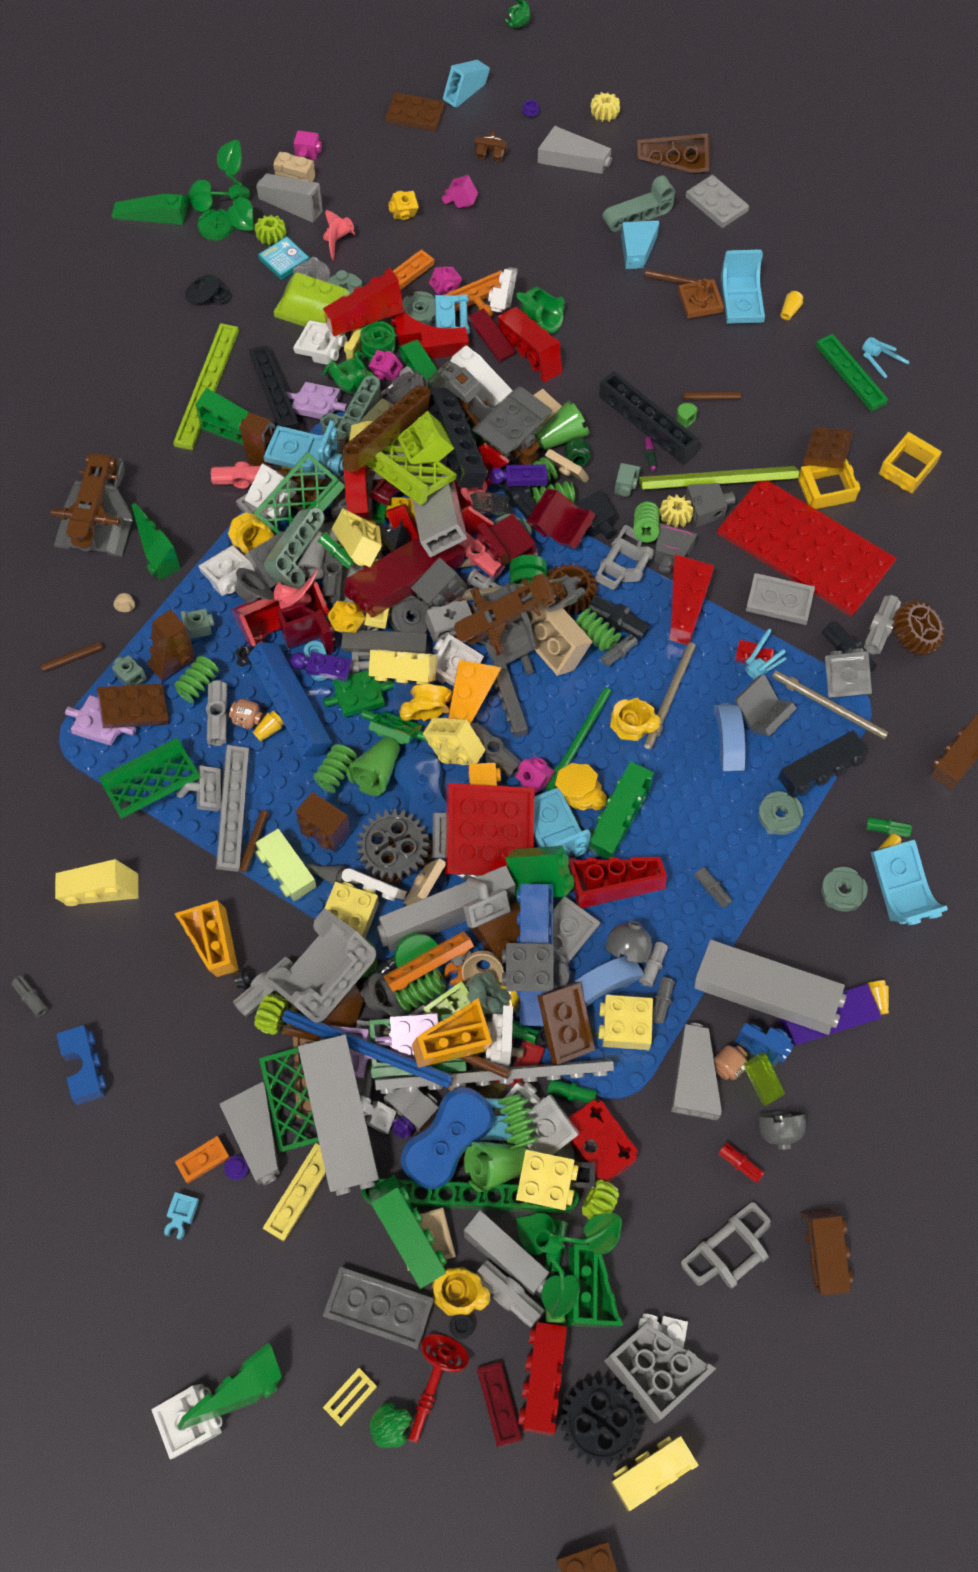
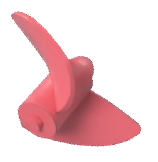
[323,210,355,261]
[274,569,318,609]

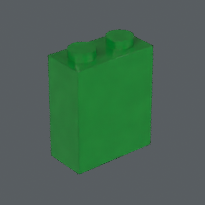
[506,846,574,900]

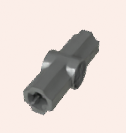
[322,541,345,604]
[471,722,521,778]

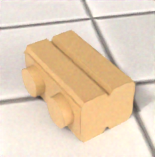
[274,152,315,182]

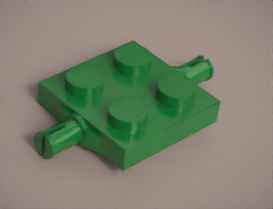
[323,670,394,718]
[361,709,428,744]

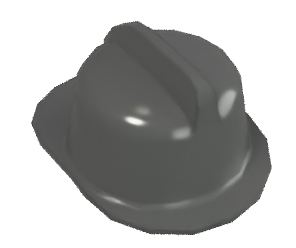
[234,568,274,603]
[360,973,410,1016]

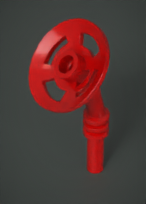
[408,1334,469,1443]

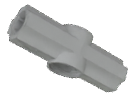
[863,595,901,655]
[206,681,228,746]
[233,957,294,1018]
[476,1260,544,1328]

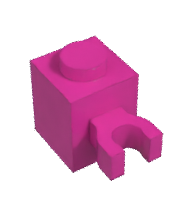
[294,131,322,160]
[442,175,478,208]

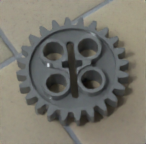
[356,809,430,881]

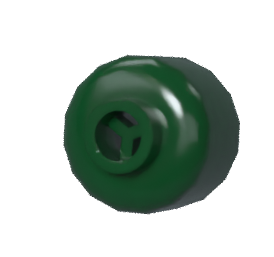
[564,438,591,467]

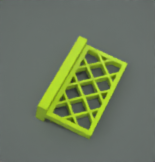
[365,438,457,505]

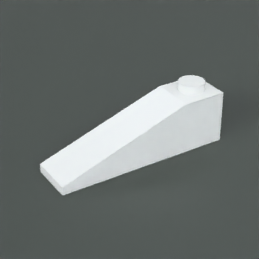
[442,346,512,407]

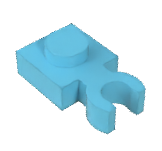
[164,1192,199,1240]

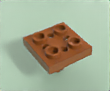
[678,278,724,319]

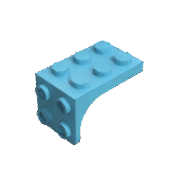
[720,250,765,324]
[264,420,340,476]
[534,788,591,858]
[870,840,948,925]

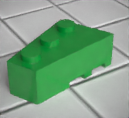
[567,1244,623,1329]

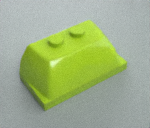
[274,272,350,334]

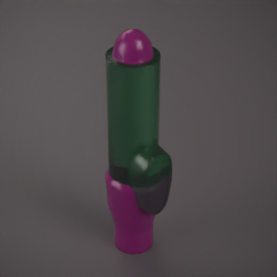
[644,437,657,471]

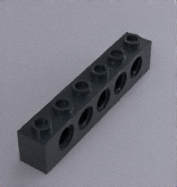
[599,371,699,464]
[429,387,488,488]

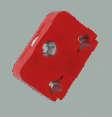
[568,1100,638,1182]

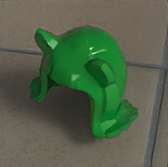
[516,286,565,334]
[322,351,375,395]

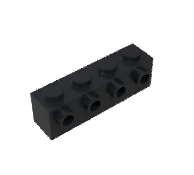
[778,730,868,798]

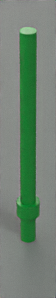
[546,687,612,791]

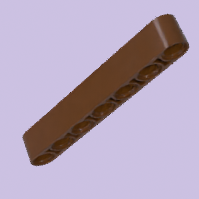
[342,386,430,472]

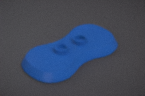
[394,752,446,836]
[401,1087,494,1189]

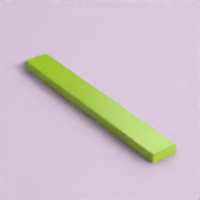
[173,323,239,450]
[639,466,799,489]

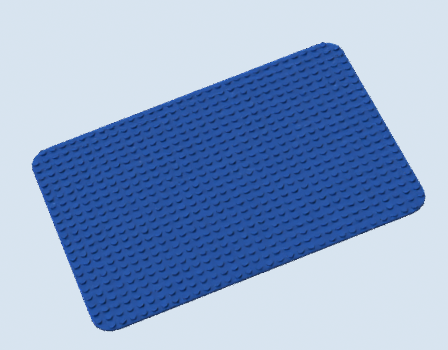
[59,412,872,1099]

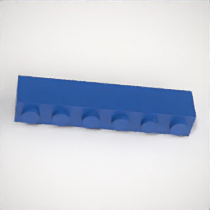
[248,642,332,757]
[516,884,553,1026]

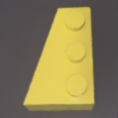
[332,508,382,567]
[55,859,138,906]
[611,1436,699,1511]

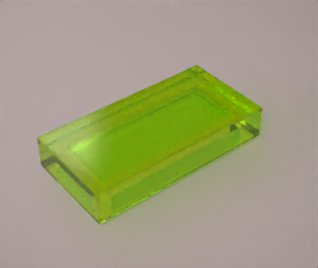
[743,1052,785,1106]

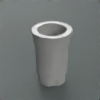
[297,531,326,579]

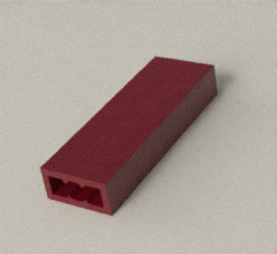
[344,537,466,618]

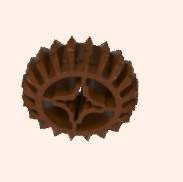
[547,562,597,615]
[891,600,945,656]

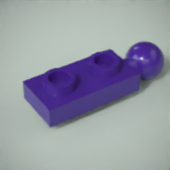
[489,464,547,486]
[290,652,353,682]

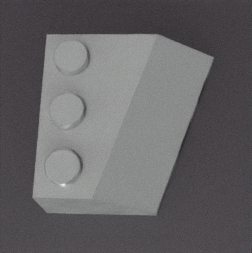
[605,1323,716,1424]

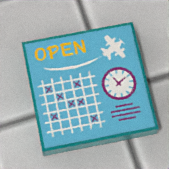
[258,236,310,280]

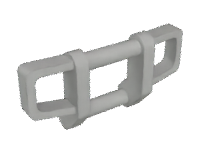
[595,525,654,590]
[681,1203,771,1289]

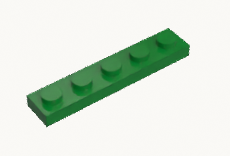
[816,334,888,412]

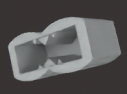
[384,1087,438,1132]

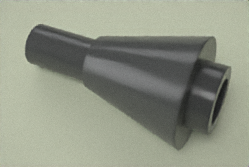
[306,863,345,885]

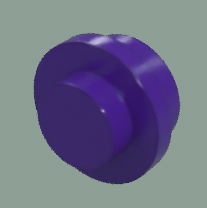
[522,100,540,117]
[392,1116,414,1139]
[224,1156,249,1181]

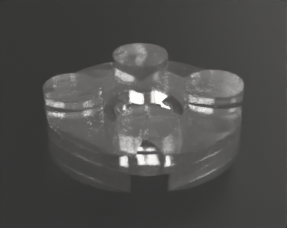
[293,257,330,282]

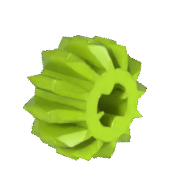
[255,214,286,246]
[254,993,289,1035]
[582,1180,619,1220]

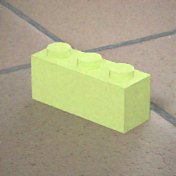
[255,829,316,902]

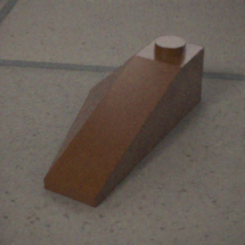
[637,133,711,173]

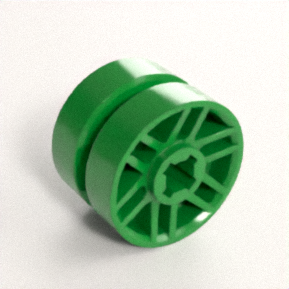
[360,321,396,362]
[509,555,547,584]

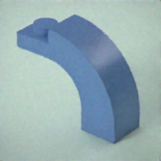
[713,703,745,771]
[575,956,645,1007]

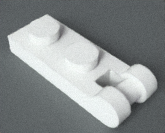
[342,869,407,901]

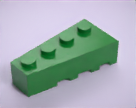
[588,761,654,860]
[369,1175,447,1289]

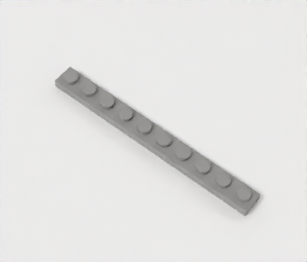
[375,1059,614,1094]

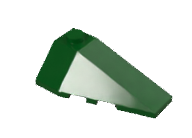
[111,194,189,225]
[132,503,181,581]
[177,1343,282,1430]

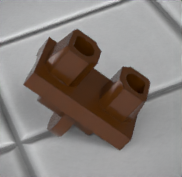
[475,130,508,162]

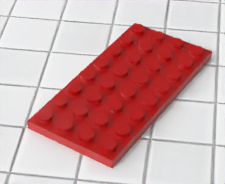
[717,480,897,617]

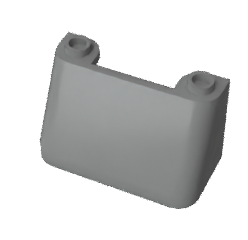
[263,908,376,1023]

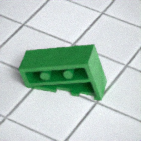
[195,387,249,445]

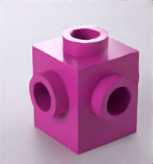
[429,267,462,295]
[369,350,403,381]
[516,756,555,793]

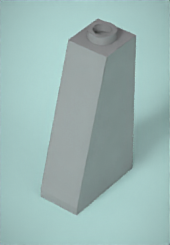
[538,126,612,174]
[256,173,323,223]
[671,1023,722,1121]
[220,1082,280,1185]
[464,1211,549,1296]

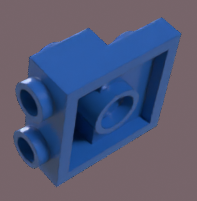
[734,1023,794,1067]

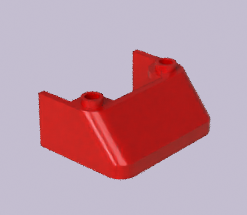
[449,443,509,536]
[231,578,329,647]

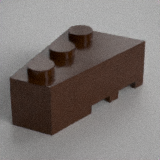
[239,412,276,467]
[272,467,332,511]
[147,609,196,681]
[931,713,978,791]
[466,900,520,961]
[801,1208,853,1296]

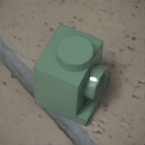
[614,463,640,497]
[181,609,214,639]
[112,655,147,686]

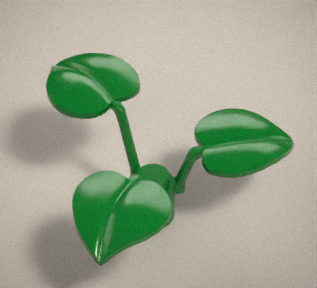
[189,139,255,231]
[516,1213,622,1319]

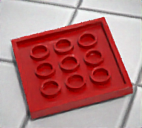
[445,783,534,875]

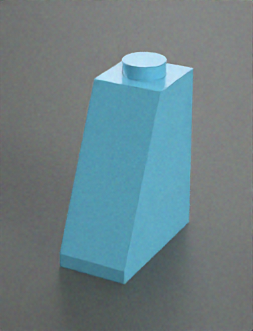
[443,60,490,107]
[621,221,659,269]

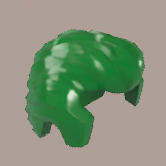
[505,0,531,28]
[369,1403,412,1448]

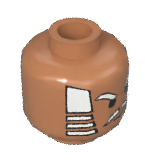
[229,699,263,729]
[714,1045,748,1081]

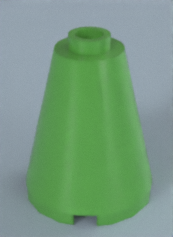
[535,400,589,450]
[347,737,400,796]
[464,1141,529,1192]

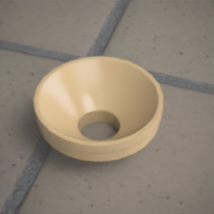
[462,951,504,984]

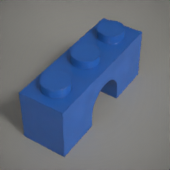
[56,1025,106,1105]

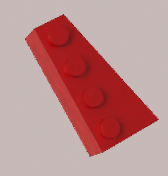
[323,268,404,336]
[497,307,562,383]
[669,554,714,645]
[568,857,667,909]
[518,1322,567,1436]

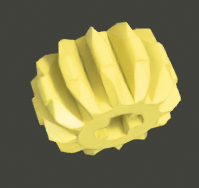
[590,92,620,122]
[659,494,694,528]

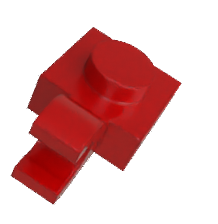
[735,640,774,664]

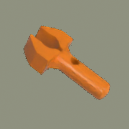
[444,961,479,986]

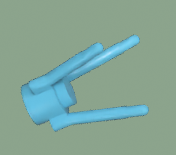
[862,337,909,378]
[745,629,787,680]

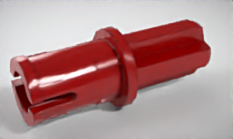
[718,1142,764,1183]

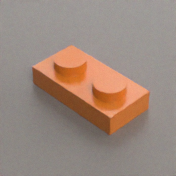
[175,1136,230,1184]

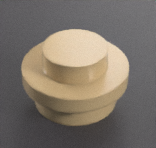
[114,593,135,612]

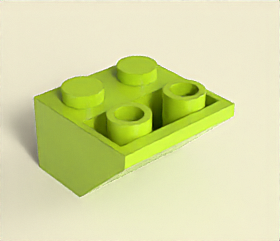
[397,411,454,464]
[423,981,485,1022]

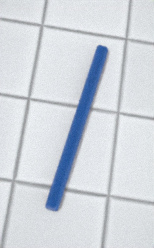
[282,1009,453,1088]

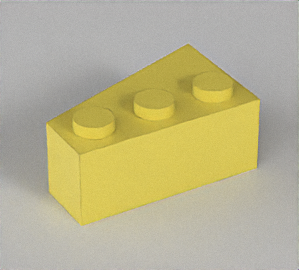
[369,649,437,684]

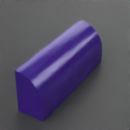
[778,984,882,1046]

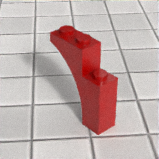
[390,311,469,359]
[344,465,370,518]

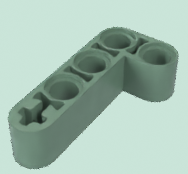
[602,175,675,232]
[320,376,381,439]
[264,508,324,588]

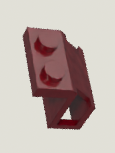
[526,488,595,549]
[477,513,536,566]
[277,603,336,655]

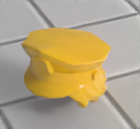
[228,512,275,554]
[399,684,452,721]
[610,698,661,741]
[555,763,607,811]
[432,1267,490,1316]

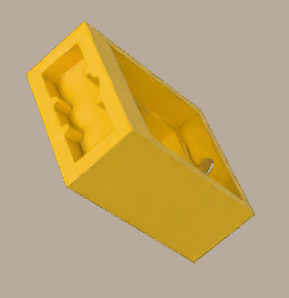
[879,432,942,494]
[798,459,860,509]

